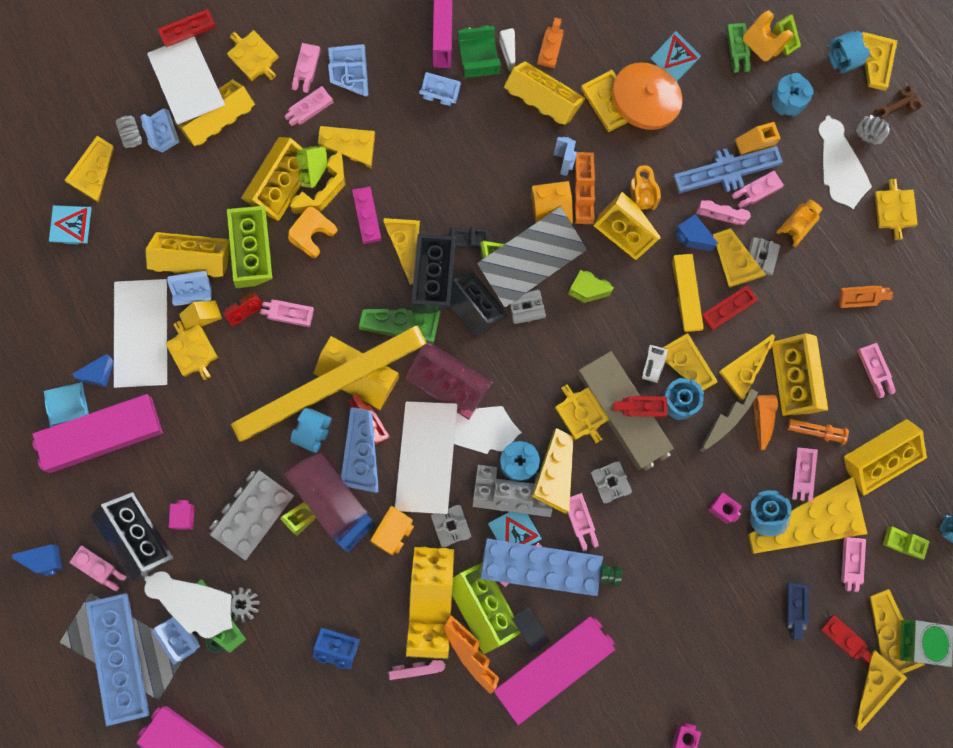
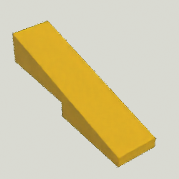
[672,254,703,332]

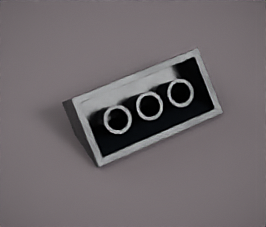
[411,234,456,314]
[91,492,173,583]

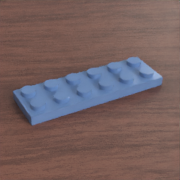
[480,538,603,596]
[86,594,149,726]

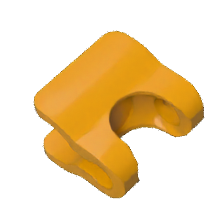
[743,10,794,61]
[630,165,661,210]
[776,199,822,247]
[288,207,337,258]

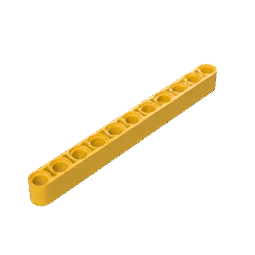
[231,326,427,442]

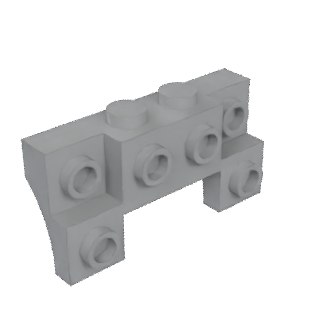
[473,465,552,517]

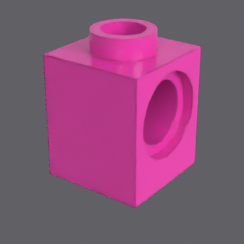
[708,493,742,524]
[169,500,194,530]
[671,722,701,748]

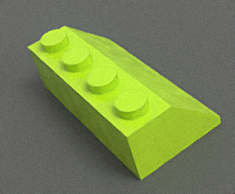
[227,206,272,288]
[452,563,521,654]

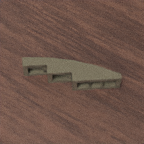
[699,389,758,452]

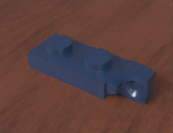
[786,583,808,640]

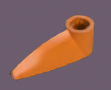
[753,395,778,450]

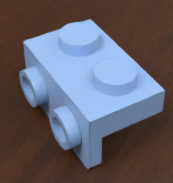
[419,72,461,106]
[140,108,179,152]
[554,137,577,176]
[168,271,212,306]
[152,617,200,665]

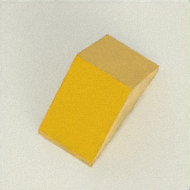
[179,301,222,330]

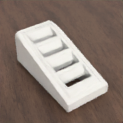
[499,28,515,72]

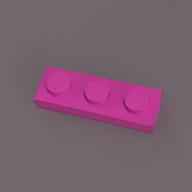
[352,187,381,244]

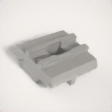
[748,237,780,275]
[509,289,546,324]
[591,462,632,504]
[431,505,472,547]

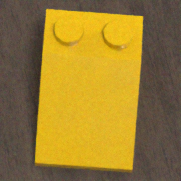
[594,192,660,260]

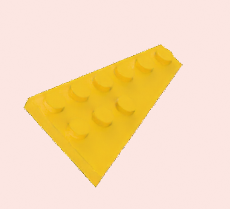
[748,476,867,554]

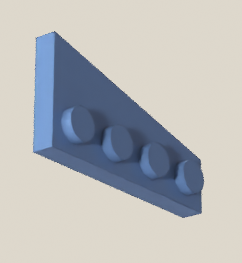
[340,408,379,493]

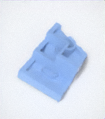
[328,44,368,96]

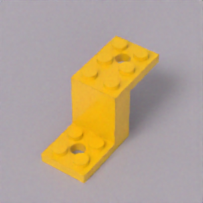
[406,547,454,658]

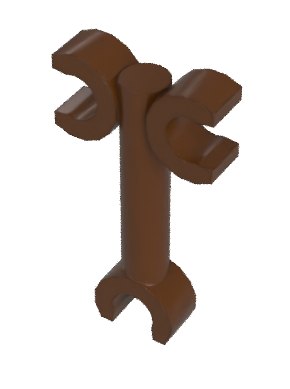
[873,85,923,119]

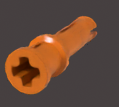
[787,419,849,445]

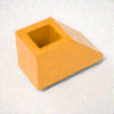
[735,122,780,156]

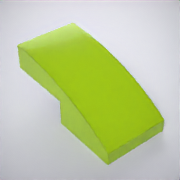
[883,527,930,560]

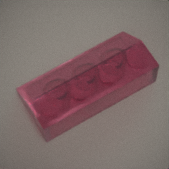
[405,342,493,420]
[285,452,368,538]

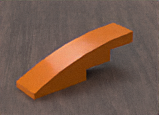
[575,152,595,224]
[443,615,499,694]

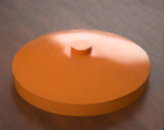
[611,63,682,130]

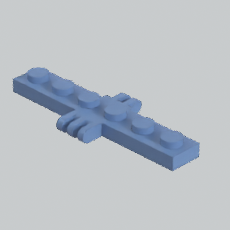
[673,146,783,194]

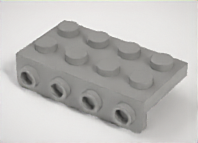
[209,470,294,561]

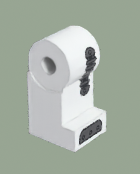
[642,345,668,383]

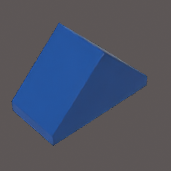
[72,354,114,387]

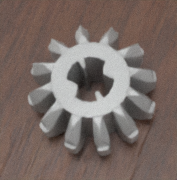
[856,115,890,145]
[116,116,142,148]
[231,587,260,622]

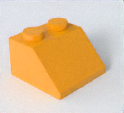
[530,181,573,224]
[370,506,414,556]

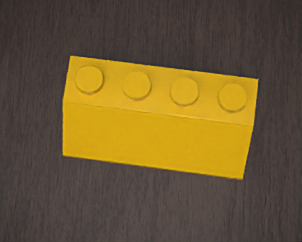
[504,61,585,125]
[173,79,255,146]
[241,137,302,221]
[146,232,230,277]
[772,333,828,416]
[313,336,399,410]
[844,419,927,496]

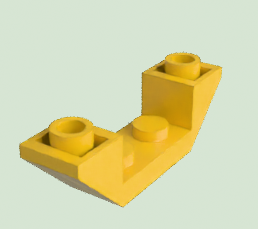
[290,151,345,214]

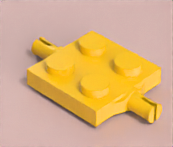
[227,30,279,81]
[875,179,917,240]
[165,321,218,380]
[555,384,608,443]

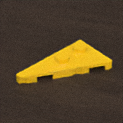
[384,218,420,285]
[719,334,775,401]
[855,650,907,731]

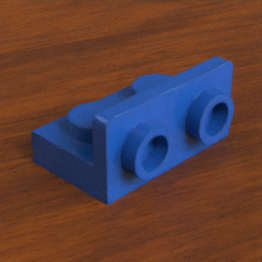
[334,511,375,553]
[313,628,360,669]

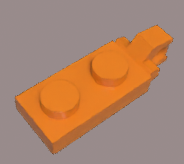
[537,18,563,68]
[838,286,893,308]

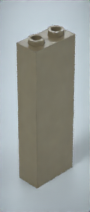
[577,351,674,471]

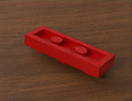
[158,9,216,47]
[702,285,758,331]

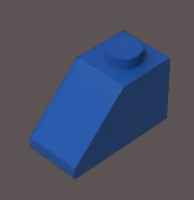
[674,214,718,251]
[12,544,63,577]

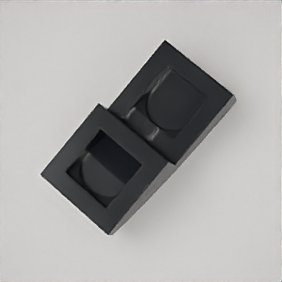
[450,227,489,248]
[511,607,550,653]

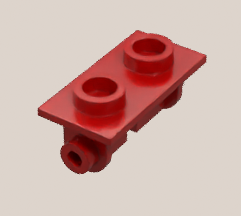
[223,292,263,327]

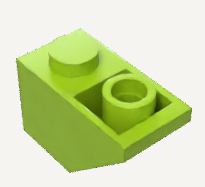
[296,146,327,188]
[568,270,614,303]

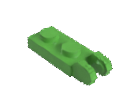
[726,23,750,73]

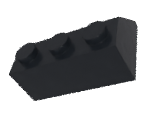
[450,272,508,337]

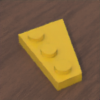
[862,32,897,91]
[318,126,375,168]
[65,136,114,202]
[713,228,766,288]
[663,333,718,391]

